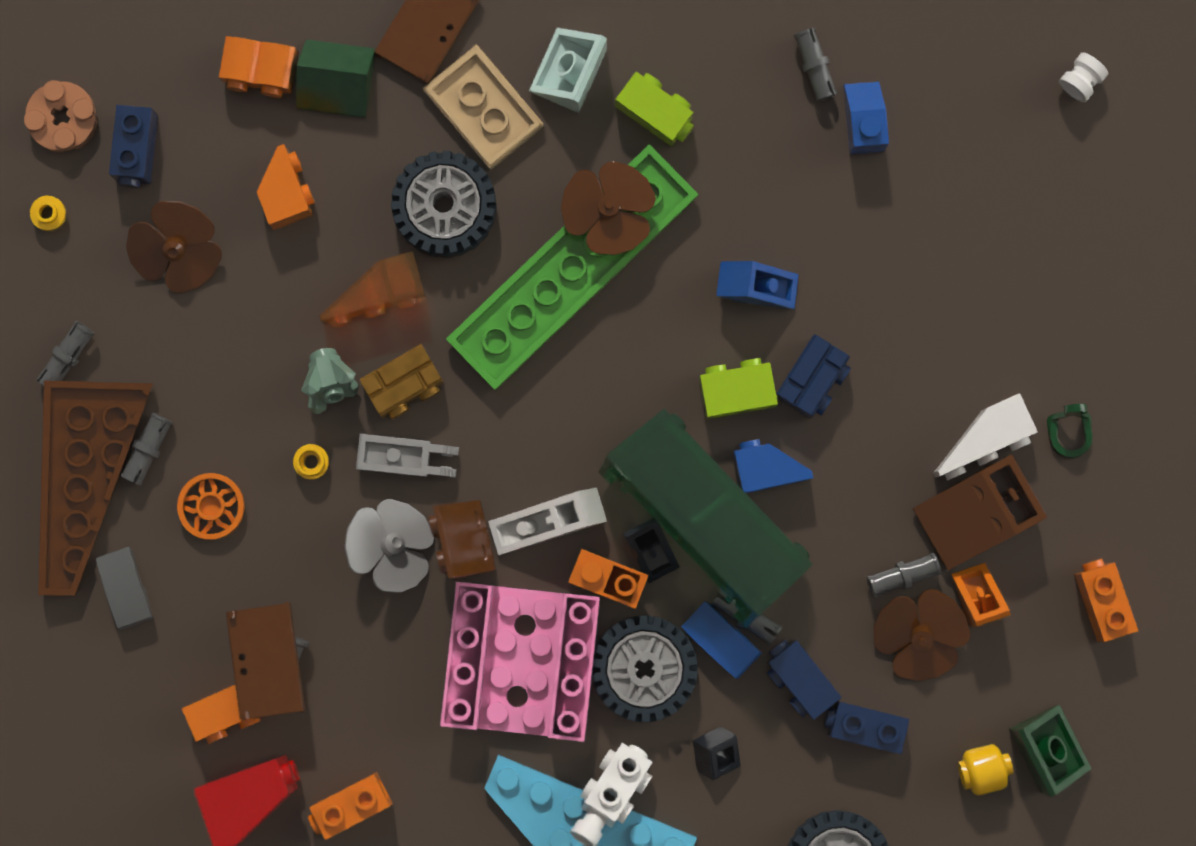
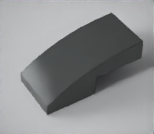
[96,547,154,631]

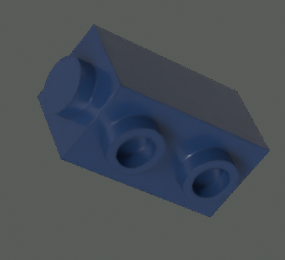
[109,105,158,188]
[766,639,842,720]
[824,701,910,754]

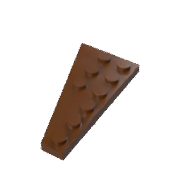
[38,380,153,596]

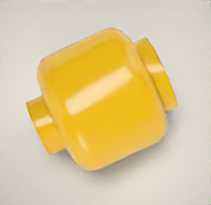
[958,744,1014,795]

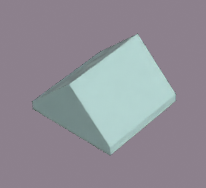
[529,28,607,113]

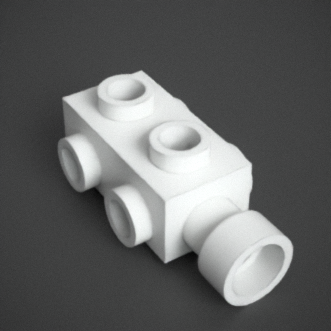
[570,743,653,846]

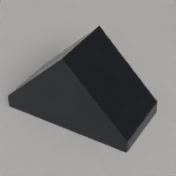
[623,517,680,583]

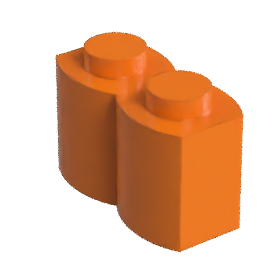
[219,36,299,98]

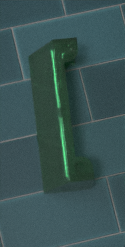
[598,409,813,628]

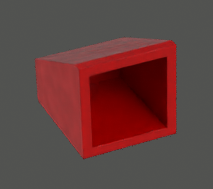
[194,755,300,846]

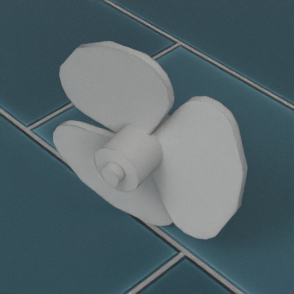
[344,499,434,593]

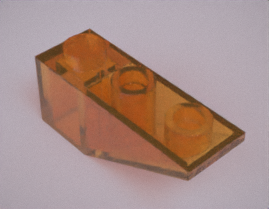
[319,251,426,328]

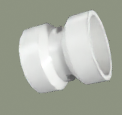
[1059,53,1109,102]

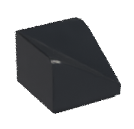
[693,727,741,780]

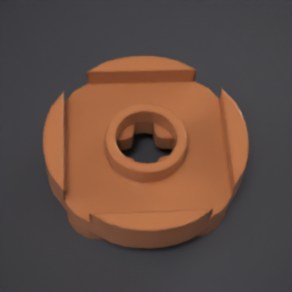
[24,80,98,153]

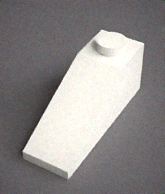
[488,487,607,555]

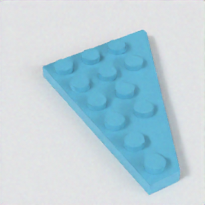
[484,755,697,846]

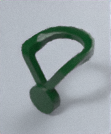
[1047,404,1093,459]

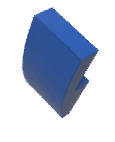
[681,601,762,679]

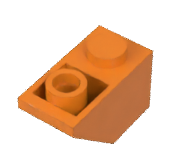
[257,144,315,230]
[568,549,649,609]

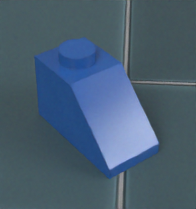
[843,82,889,154]
[716,261,799,309]
[732,439,814,495]

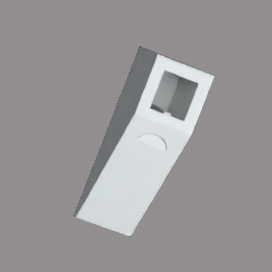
[933,393,1038,480]

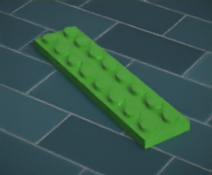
[446,144,699,391]

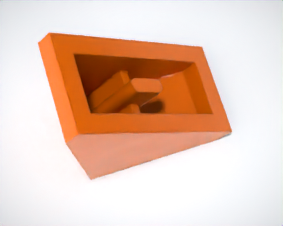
[951,563,1011,627]

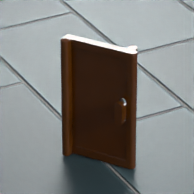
[374,0,479,84]
[226,602,305,720]

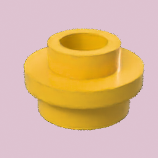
[30,196,66,231]
[293,444,329,480]

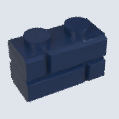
[776,334,851,419]

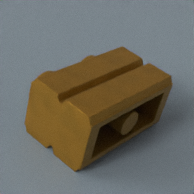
[359,344,444,420]

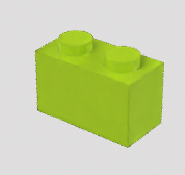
[698,358,778,420]

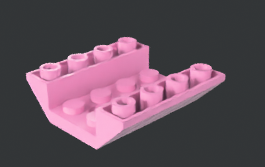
[440,582,600,742]

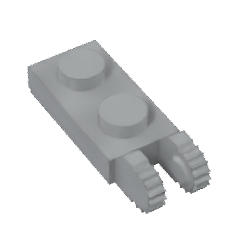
[356,434,459,478]

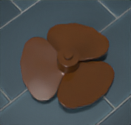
[561,161,656,255]
[126,201,222,293]
[874,589,971,681]

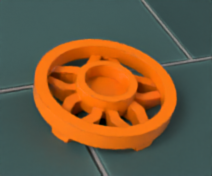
[177,473,245,540]

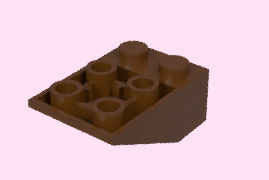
[912,454,1047,571]
[428,500,497,580]

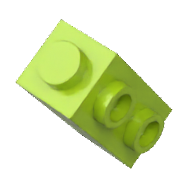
[615,71,694,147]

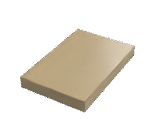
[423,44,544,170]

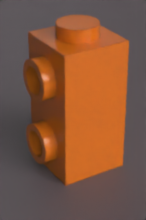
[1074,558,1139,642]
[182,685,261,744]
[308,772,393,840]

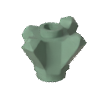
[301,348,359,414]

